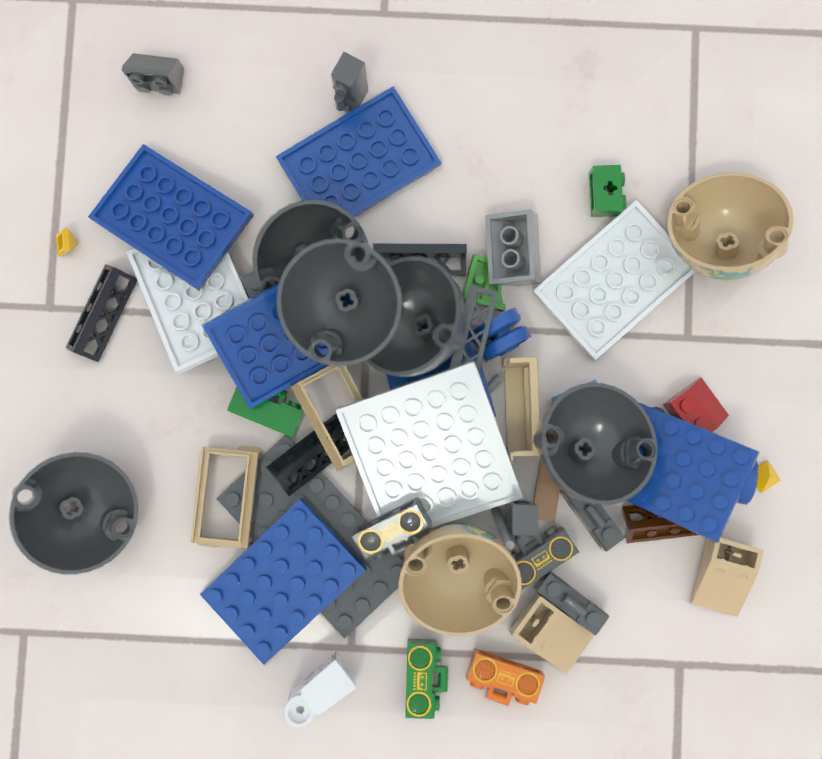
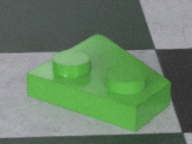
[462,254,506,312]

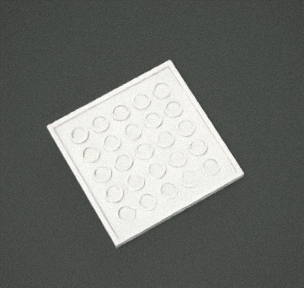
[336,361,523,528]

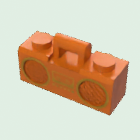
[466,648,545,706]

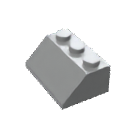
[485,209,541,286]

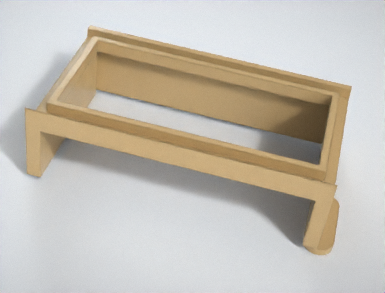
[502,357,540,461]
[290,365,363,471]
[190,445,263,549]

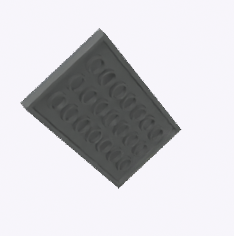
[217,435,404,639]

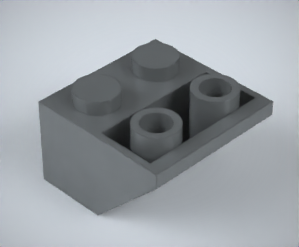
[122,53,184,96]

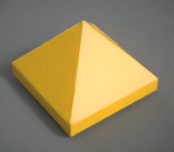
[56,228,78,257]
[756,460,781,493]

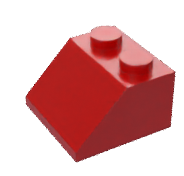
[663,377,729,432]

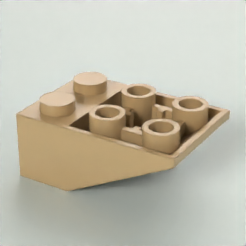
[691,538,764,617]
[509,591,594,674]

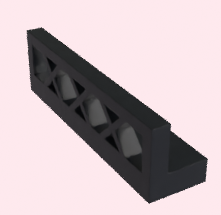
[373,243,467,276]
[65,264,137,362]
[266,413,350,496]

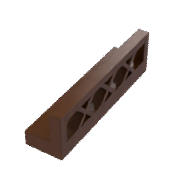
[622,505,699,544]

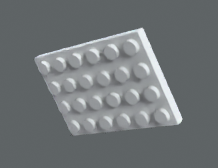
[532,200,695,361]
[126,249,249,375]

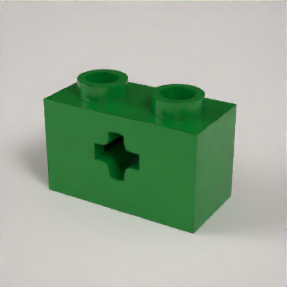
[589,165,626,217]

